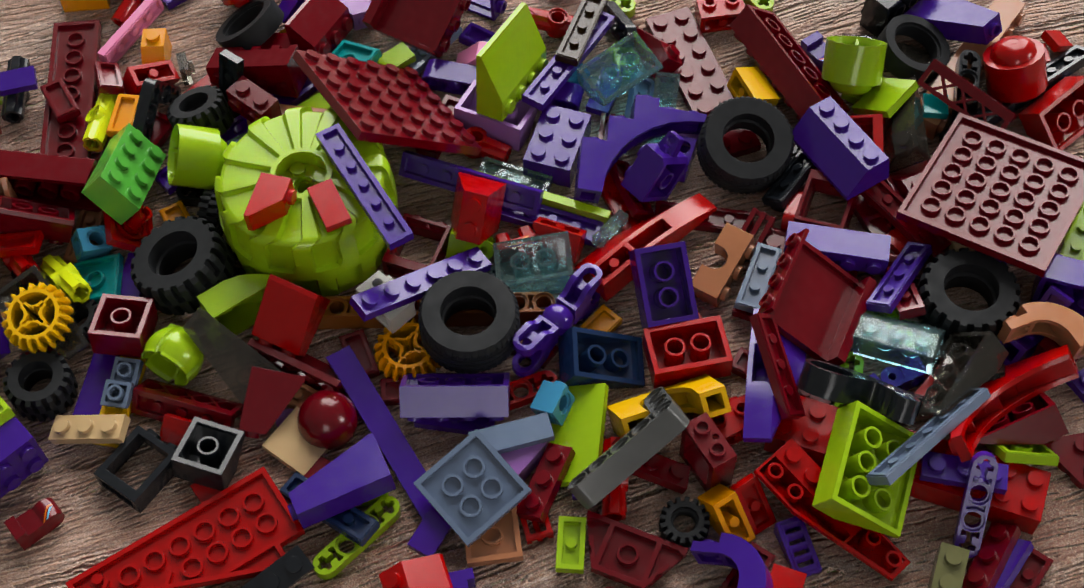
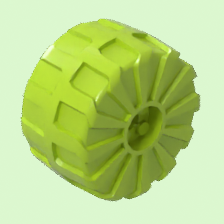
[214,107,398,296]

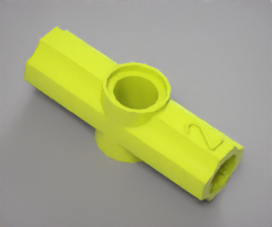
[82,93,118,152]
[40,254,93,304]

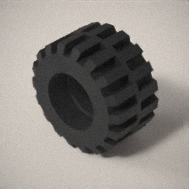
[166,85,234,135]
[3,349,78,422]

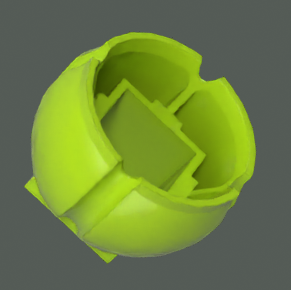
[141,323,205,386]

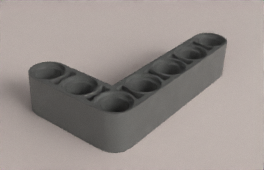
[567,387,690,509]

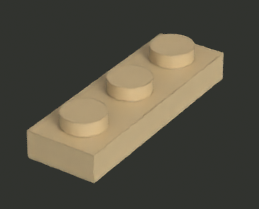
[48,414,131,444]

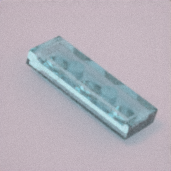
[478,157,553,192]

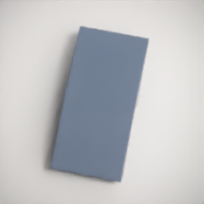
[100,356,144,409]

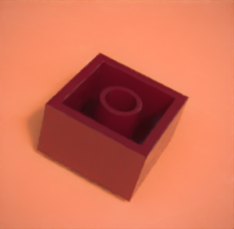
[87,293,158,358]

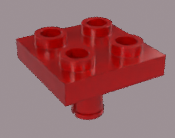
[103,205,153,252]

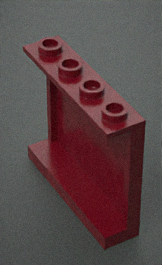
[362,0,471,59]
[758,228,877,366]

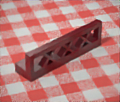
[917,59,1018,129]
[247,338,346,395]
[131,379,243,428]

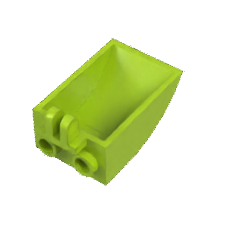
[197,274,270,350]

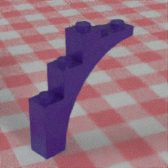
[574,94,707,204]

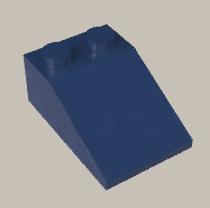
[558,326,645,389]

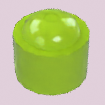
[821,36,887,95]
[167,124,228,190]

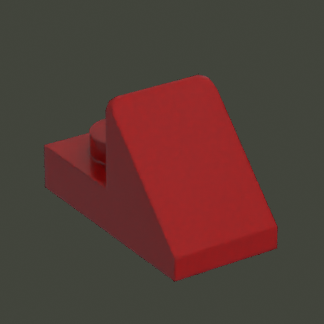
[729,473,777,536]

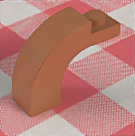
[997,302,1084,360]

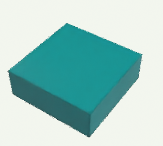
[922,93,949,119]

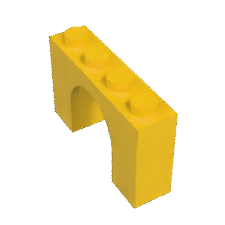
[607,374,731,438]

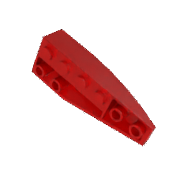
[572,193,717,302]
[753,438,911,581]

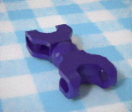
[512,263,603,377]

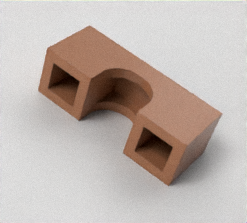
[692,223,756,307]

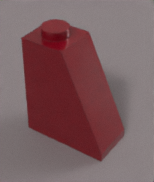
[238,366,305,439]

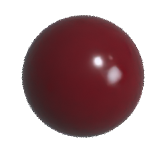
[297,390,358,450]

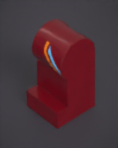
[4,498,65,551]

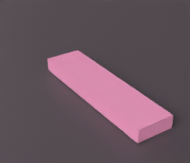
[97,0,164,63]

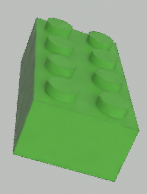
[81,123,166,225]

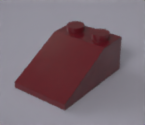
[979,392,1069,445]

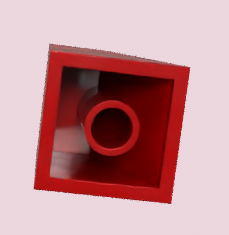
[450,172,507,245]
[251,274,330,359]

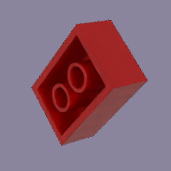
[642,315,733,389]

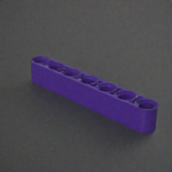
[421,59,584,111]

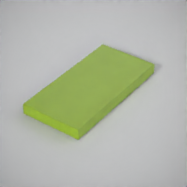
[550,383,609,487]

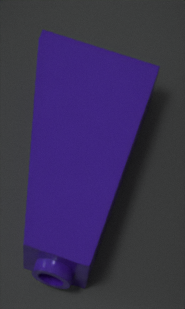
[903,0,1002,45]
[288,433,396,529]

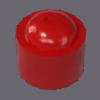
[983,35,1048,103]

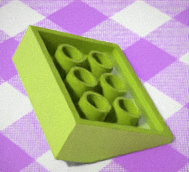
[476,2,548,122]
[812,400,918,538]

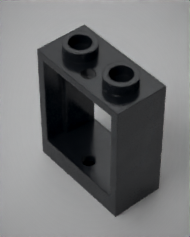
[93,425,177,513]

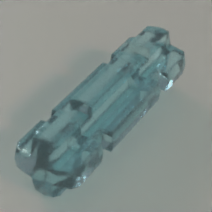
[591,210,629,248]

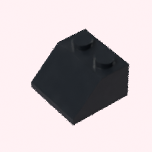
[171,416,245,491]

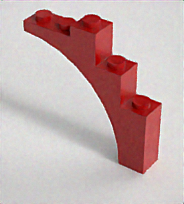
[948,344,1079,463]

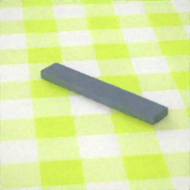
[866,388,991,485]

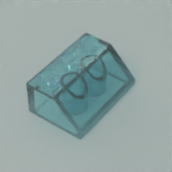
[577,31,663,106]
[493,231,575,294]
[853,311,946,375]

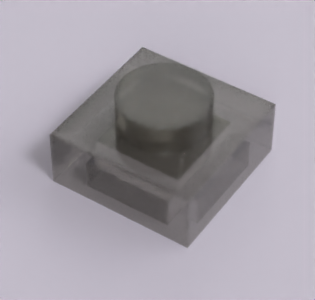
[176,51,196,86]

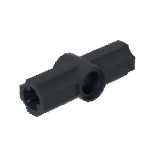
[1,56,30,124]

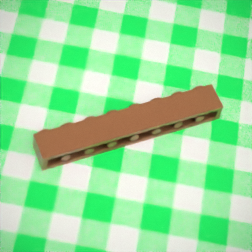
[907,0,1026,140]

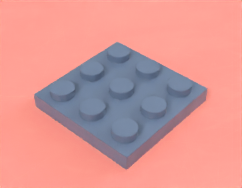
[413,429,532,547]

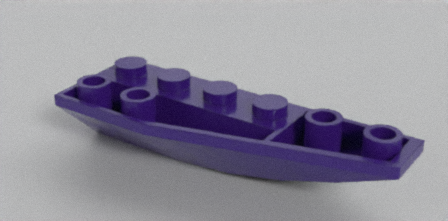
[743,309,806,443]

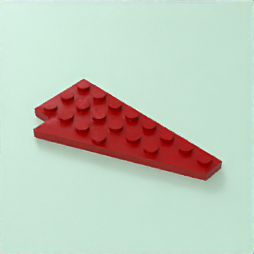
[65,466,305,588]

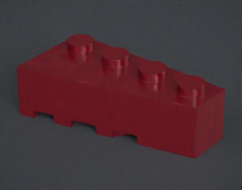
[206,44,308,98]

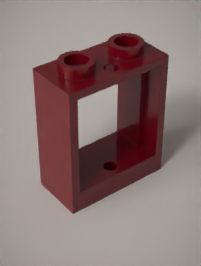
[794,169,860,229]
[381,213,452,278]
[679,412,737,492]

